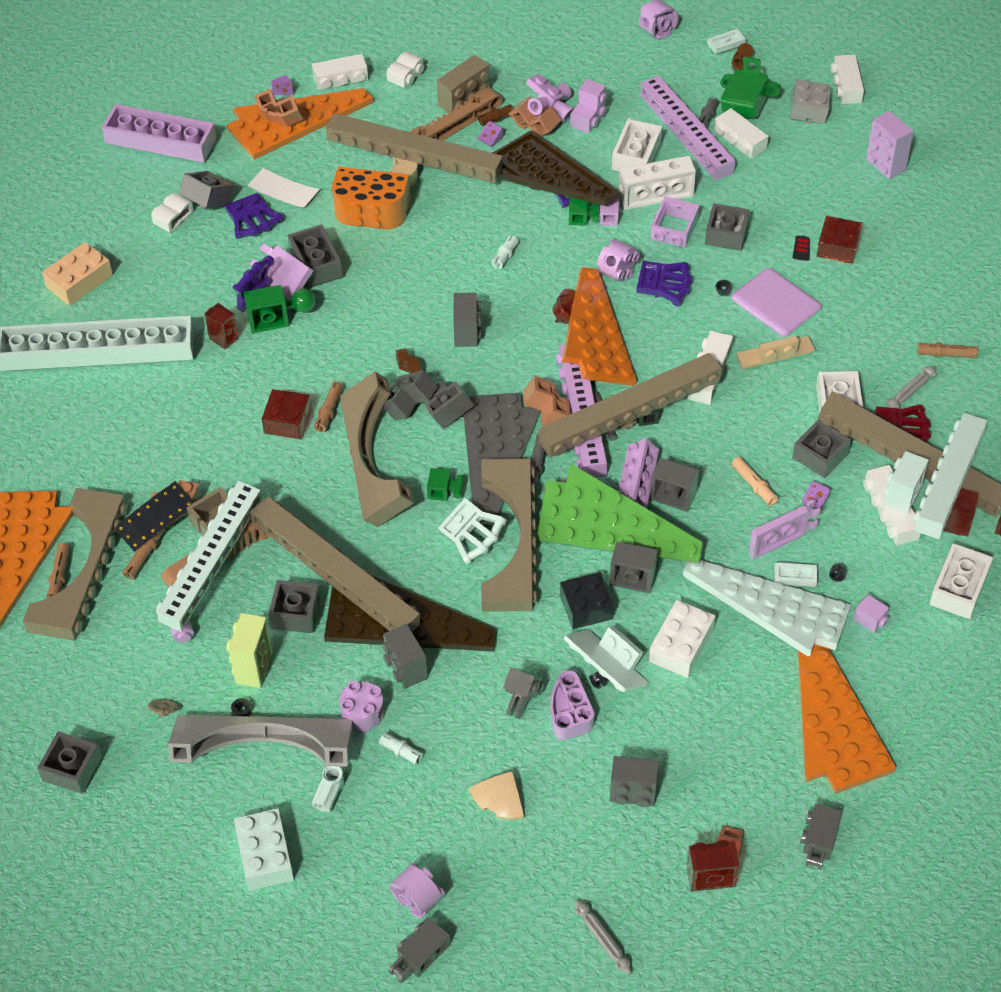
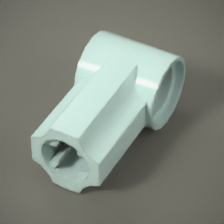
[312,766,344,812]

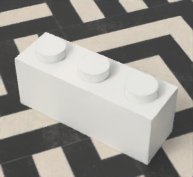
[312,54,368,90]
[831,55,864,104]
[715,108,768,159]

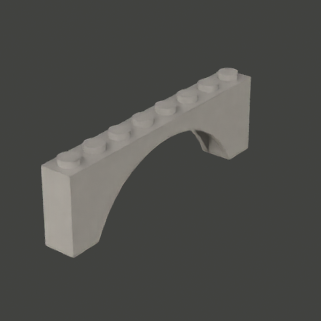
[168,715,353,767]

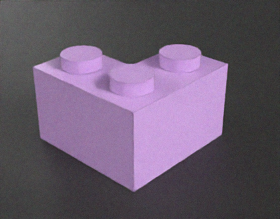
[570,79,607,133]

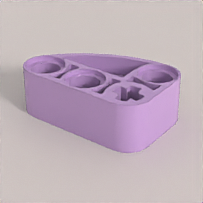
[551,670,594,740]

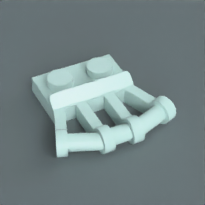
[438,498,507,565]

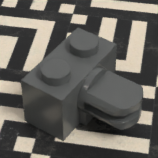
[425,381,474,429]
[503,667,545,719]

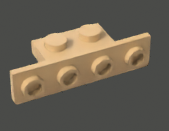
[736,336,815,369]

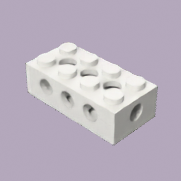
[618,156,696,210]

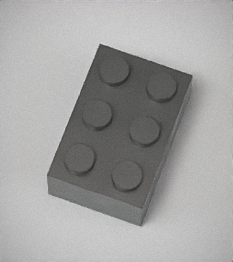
[287,224,343,288]

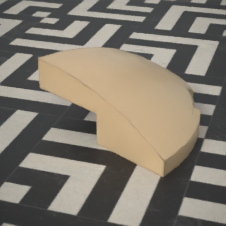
[469,771,524,820]

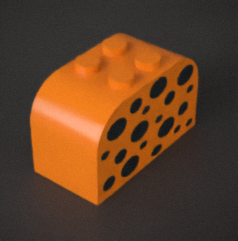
[332,166,411,229]

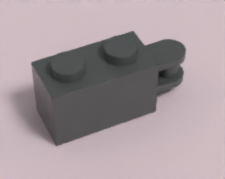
[800,803,842,870]
[388,918,451,983]

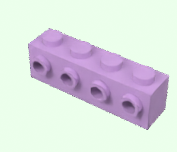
[618,438,659,509]

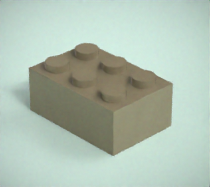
[437,55,490,113]

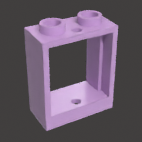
[650,196,700,248]

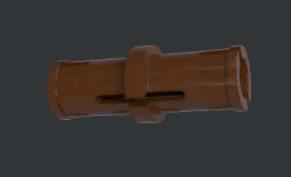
[478,104,513,126]

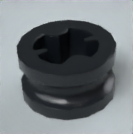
[231,698,252,717]

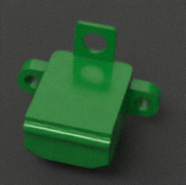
[720,57,781,118]

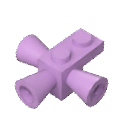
[526,74,574,122]

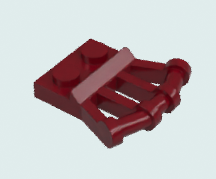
[875,405,931,443]

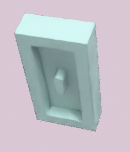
[707,29,746,54]
[774,562,817,587]

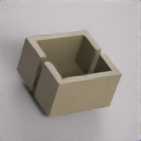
[186,487,228,535]

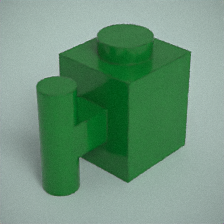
[569,197,600,226]
[427,468,465,501]

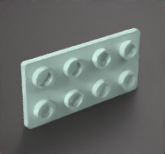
[564,626,648,692]

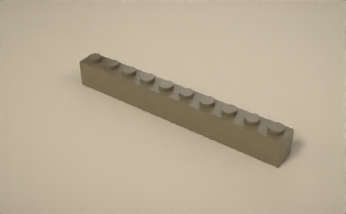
[326,113,503,183]
[538,353,722,458]
[817,391,1001,517]
[250,496,420,632]

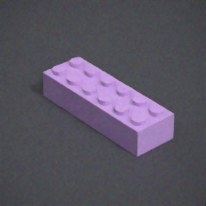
[102,104,217,163]

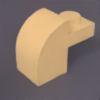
[390,157,418,188]

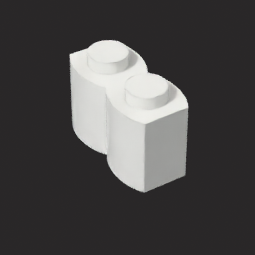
[387,51,424,88]
[152,193,193,233]

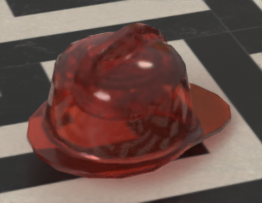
[552,288,575,324]

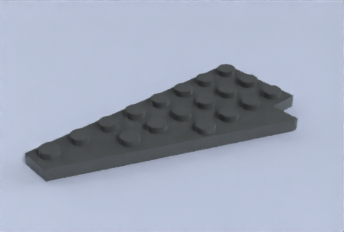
[463,392,540,527]

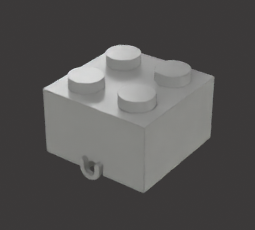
[790,79,830,124]

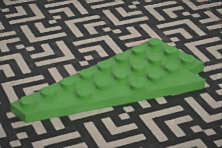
[537,464,703,564]

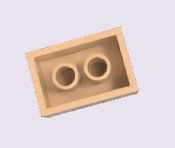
[42,242,113,306]

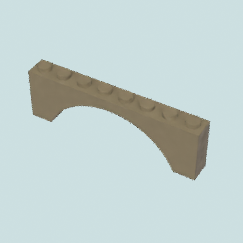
[340,371,414,527]
[481,459,536,612]
[23,488,128,641]

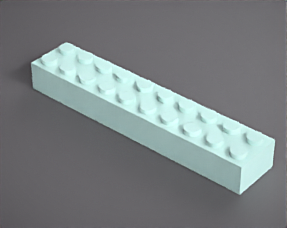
[0,316,194,371]

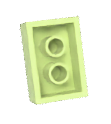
[227,613,273,688]

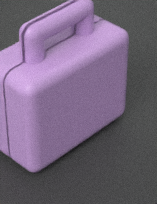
[731,268,822,336]

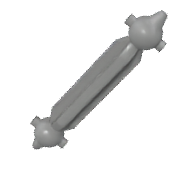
[886,366,937,408]
[575,900,631,975]

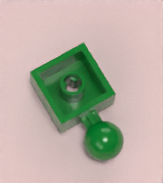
[244,285,315,334]

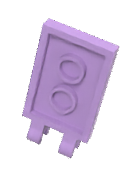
[250,243,314,298]
[749,500,821,560]

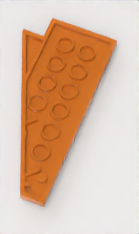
[227,88,373,160]
[562,267,637,386]
[0,491,73,628]
[798,644,896,794]

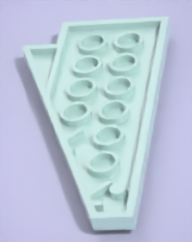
[683,560,851,656]

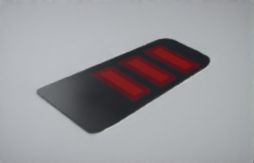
[792,235,810,261]

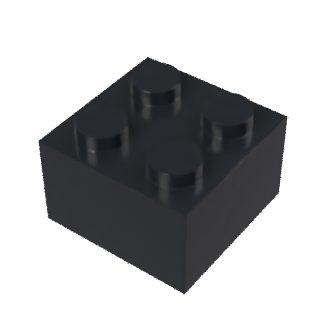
[560,572,613,630]

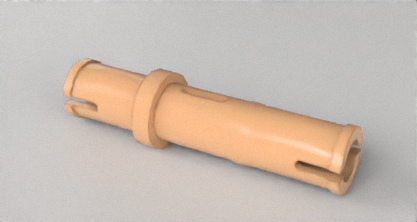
[731,457,778,506]

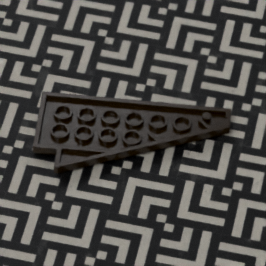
[492,130,620,206]
[324,576,495,652]

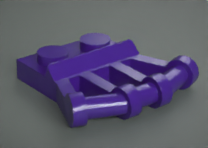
[225,193,284,239]
[232,255,275,313]
[636,260,693,307]

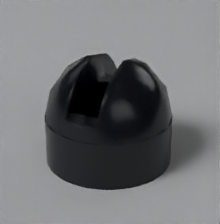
[715,280,731,296]
[829,563,847,582]
[589,672,608,689]

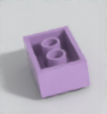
[866,111,914,179]

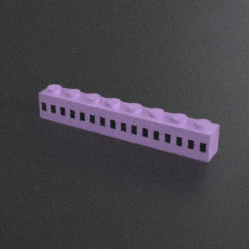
[640,76,736,181]
[556,345,607,477]

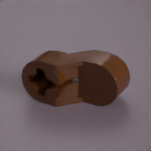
[732,43,753,72]
[395,348,421,374]

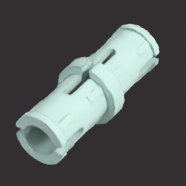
[492,235,519,269]
[379,732,423,765]

